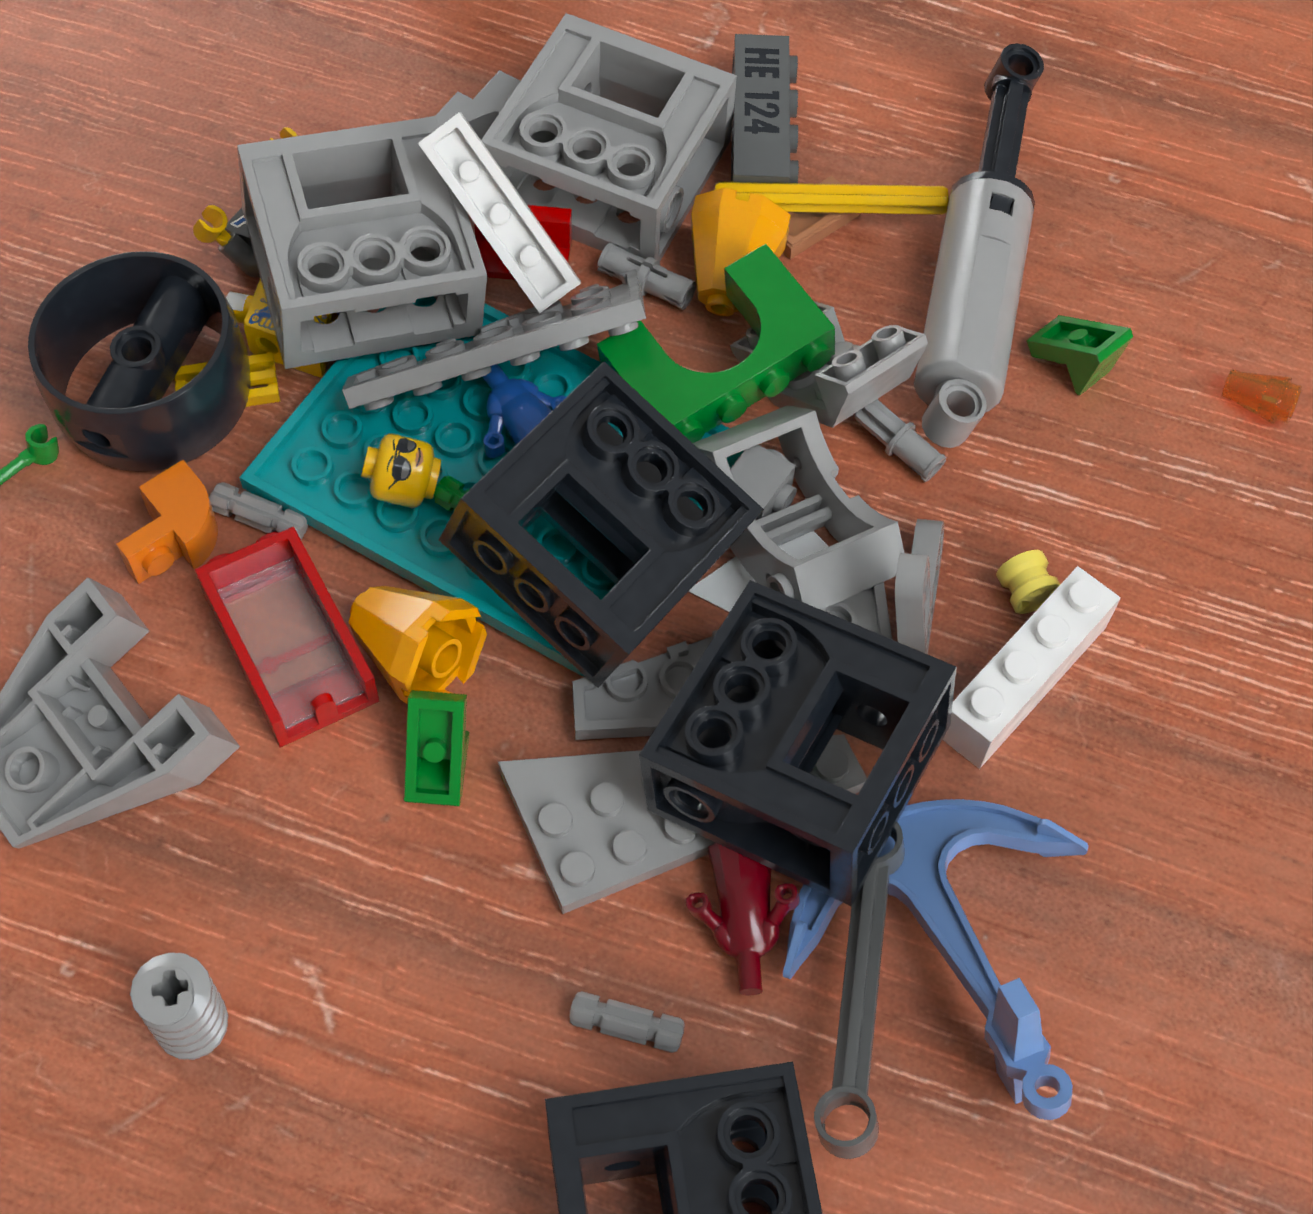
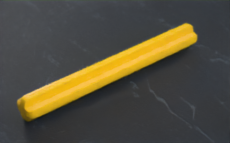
[714,182,949,215]

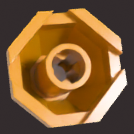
[691,188,790,316]
[348,586,487,704]

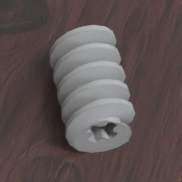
[130,953,229,1060]

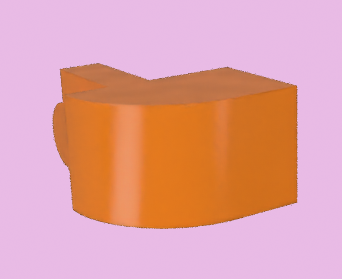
[116,460,218,584]

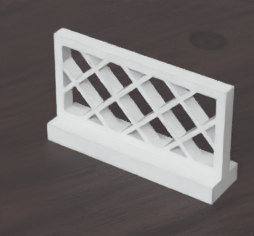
[418,112,581,313]

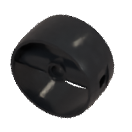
[28,252,251,472]

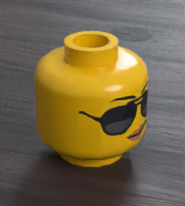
[361,433,441,508]

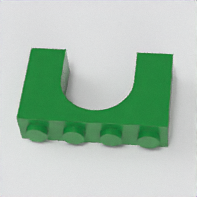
[597,244,835,443]

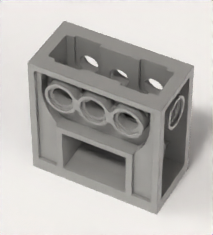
[481,13,737,261]
[237,116,487,369]

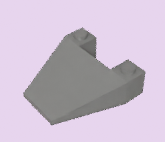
[0,577,240,849]

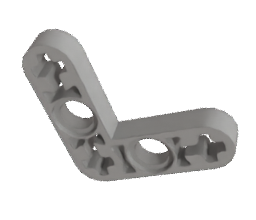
[895,519,944,654]

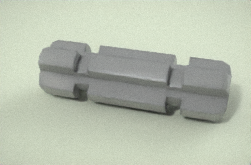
[209,482,308,540]
[569,991,685,1052]

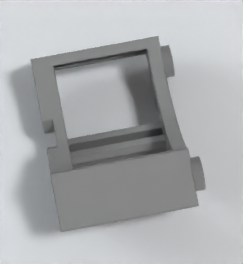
[693,405,904,610]

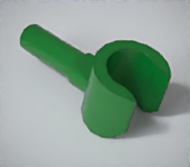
[0,424,59,485]

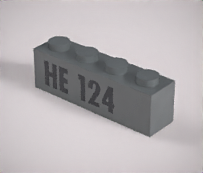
[731,34,799,183]

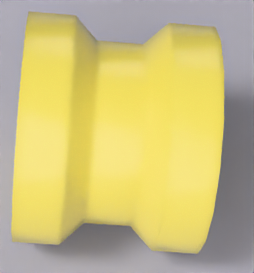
[996,550,1060,614]

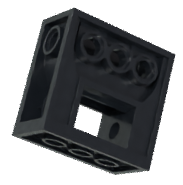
[439,362,764,688]
[639,580,957,906]
[545,1061,822,1214]

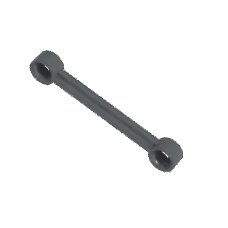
[814,822,905,1159]

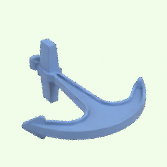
[783,799,1089,1120]

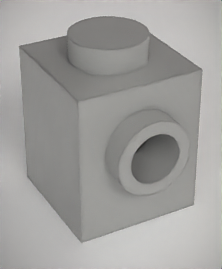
[730,445,797,520]

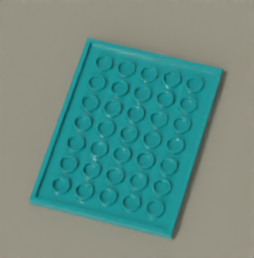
[239,296,744,677]

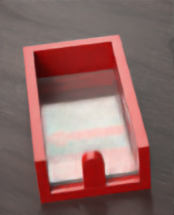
[194,526,380,748]

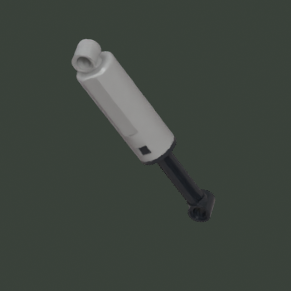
[914,43,1044,448]

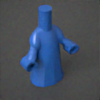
[482,364,566,458]

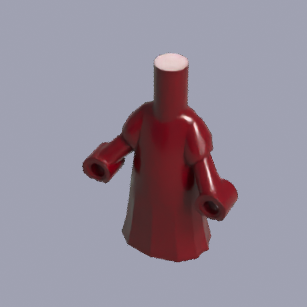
[686,843,800,996]

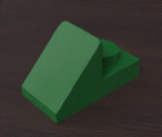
[1026,315,1133,395]
[404,690,470,806]

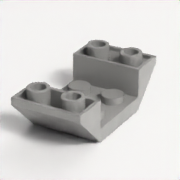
[730,301,928,428]

